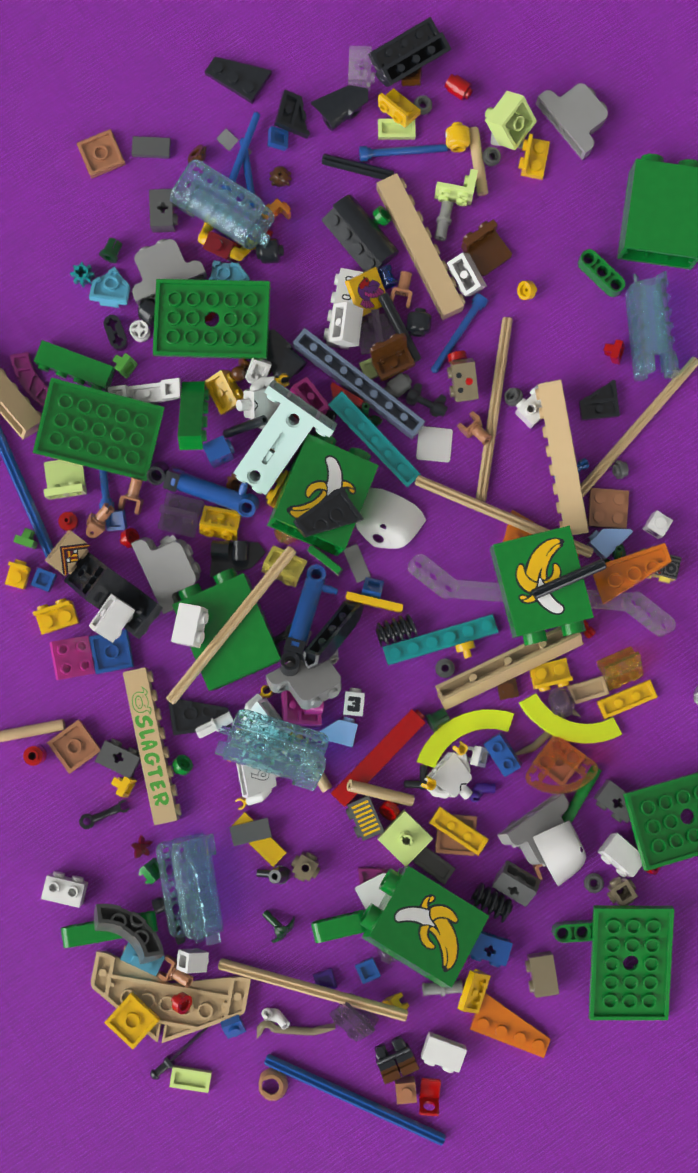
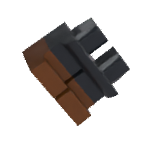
[375,1035,419,1085]

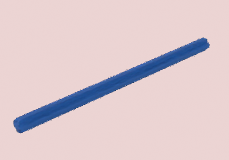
[0,426,54,557]
[264,1054,446,1146]

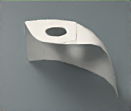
[356,488,426,549]
[533,821,586,886]

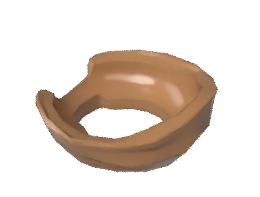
[259,1068,288,1101]

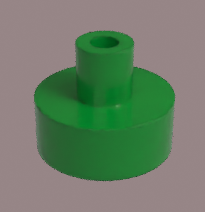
[373,206,392,226]
[172,755,193,775]

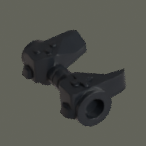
[405,383,448,417]

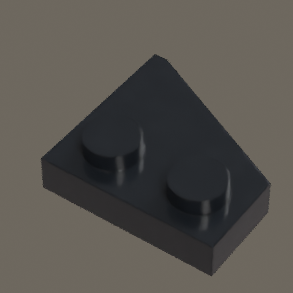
[274,89,310,139]
[579,380,620,421]

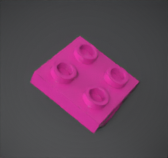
[50,635,96,680]
[281,690,324,727]

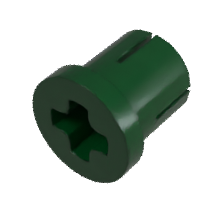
[99,238,122,263]
[425,708,450,732]

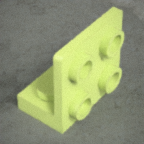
[434,169,478,206]
[44,460,87,500]

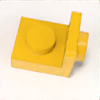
[5,559,31,590]

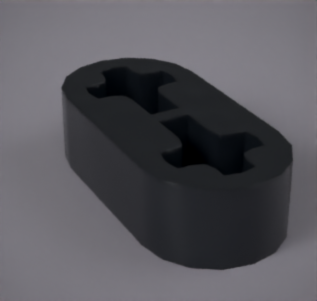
[103,315,128,351]

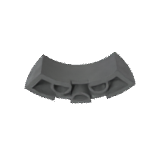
[94,904,164,964]

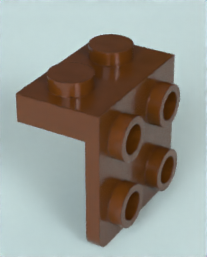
[461,219,512,276]
[370,333,415,382]

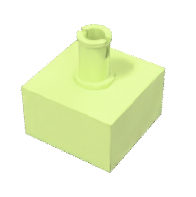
[485,91,537,150]
[377,810,433,867]

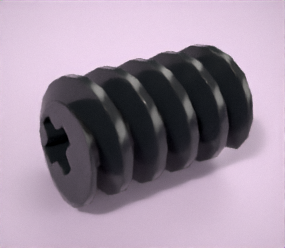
[375,614,418,647]
[469,882,514,923]

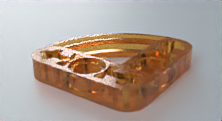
[525,737,598,794]

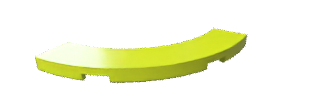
[519,693,622,744]
[416,710,514,768]

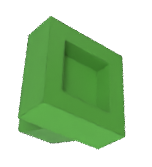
[112,353,138,379]
[13,528,38,550]

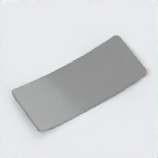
[217,129,252,155]
[344,544,371,583]

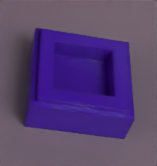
[313,968,338,989]

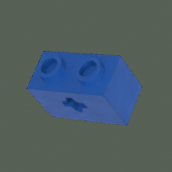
[203,435,235,468]
[483,731,522,777]
[469,931,513,968]

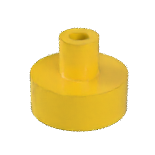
[517,280,537,300]
[455,640,476,659]

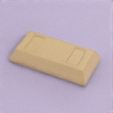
[567,676,609,705]

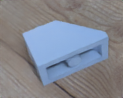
[587,529,633,560]
[315,717,358,747]

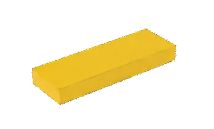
[346,591,403,613]
[596,679,658,719]
[429,806,489,856]
[232,812,287,867]

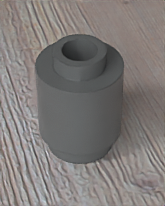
[383,373,412,399]

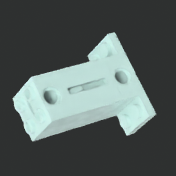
[234,380,337,495]

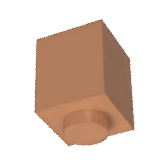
[395,1076,417,1104]

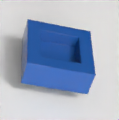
[268,126,288,151]
[106,510,128,531]
[31,568,57,592]
[361,577,384,599]
[355,957,381,984]
[220,1015,246,1039]

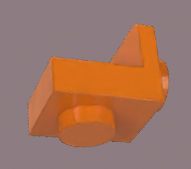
[261,198,291,223]

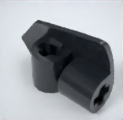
[311,85,368,131]
[265,329,307,383]
[210,540,266,577]

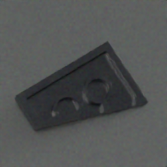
[205,57,272,104]
[293,488,364,538]
[169,699,231,736]

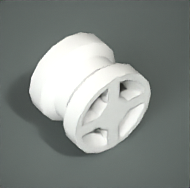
[130,320,151,343]

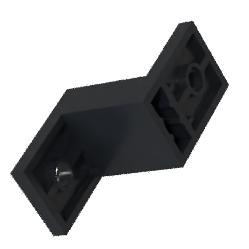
[64,552,163,639]

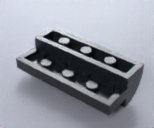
[368,17,451,87]
[322,194,400,272]

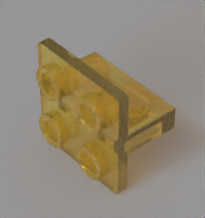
[596,646,643,691]

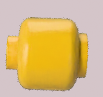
[445,122,470,153]

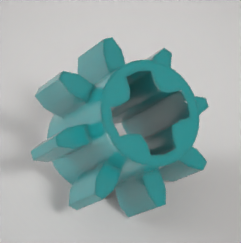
[70,262,95,287]

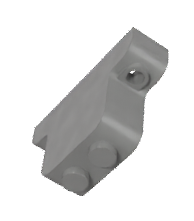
[536,83,608,160]
[132,239,207,306]
[131,537,201,614]
[266,649,341,710]
[498,793,568,867]

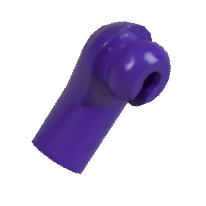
[469,783,496,802]

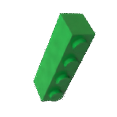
[34,340,116,392]
[178,381,210,450]

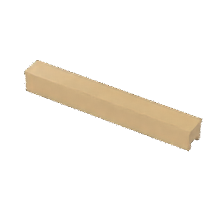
[435,627,584,710]

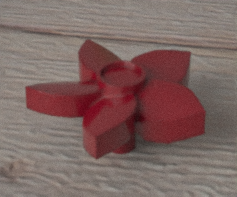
[131,835,153,858]

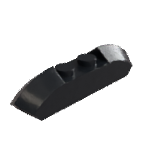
[302,601,364,669]

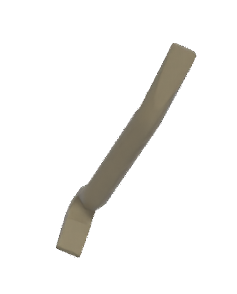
[515,706,581,755]
[257,1020,336,1039]

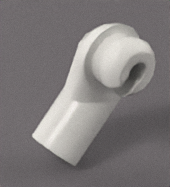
[262,1008,290,1030]

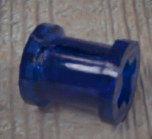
[378,265,399,290]

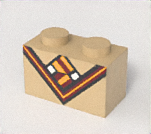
[45,530,90,576]

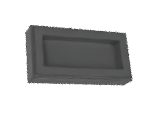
[132,136,171,159]
[229,817,272,846]
[413,847,456,885]

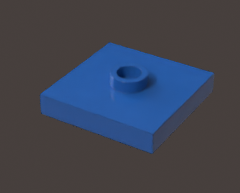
[89,629,135,674]

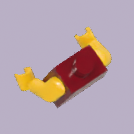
[198,215,258,263]

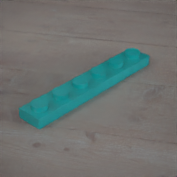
[328,391,421,487]
[382,614,498,665]

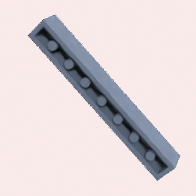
[293,328,425,440]

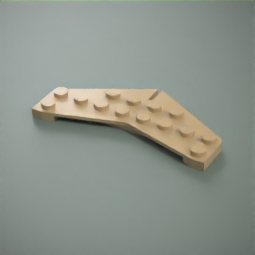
[91,950,251,1043]

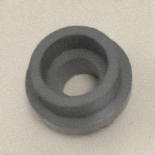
[414,95,432,115]
[482,147,501,166]
[504,388,523,406]
[612,460,629,479]
[435,659,455,678]
[584,873,604,893]

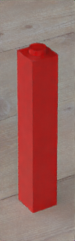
[331,709,426,807]

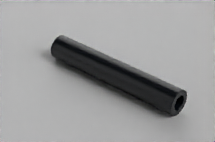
[223,415,268,438]

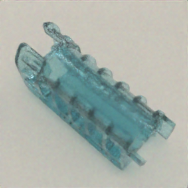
[170,159,274,249]
[626,271,680,382]
[215,709,329,791]
[156,833,224,945]

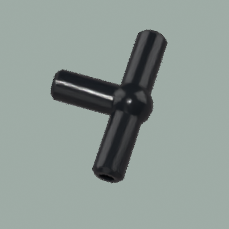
[404,765,428,790]

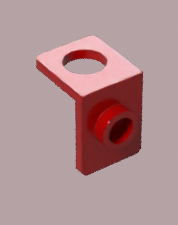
[419,1078,441,1116]

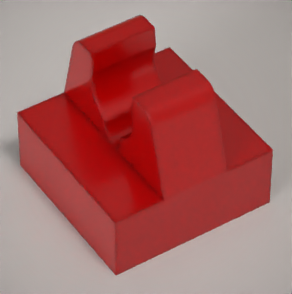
[603,339,625,365]

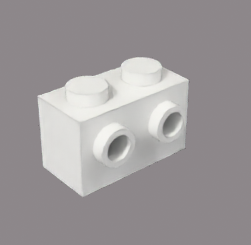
[447,253,487,296]
[329,302,363,348]
[515,385,542,429]
[89,594,135,643]
[171,603,209,648]
[597,833,642,878]
[41,871,88,908]
[421,1032,467,1073]

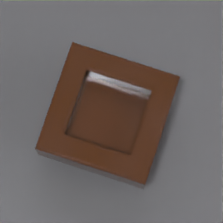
[401,67,422,86]
[497,678,519,700]

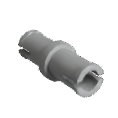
[434,201,453,241]
[422,980,463,996]

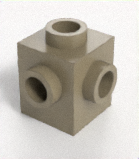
[291,852,320,882]
[607,876,638,906]

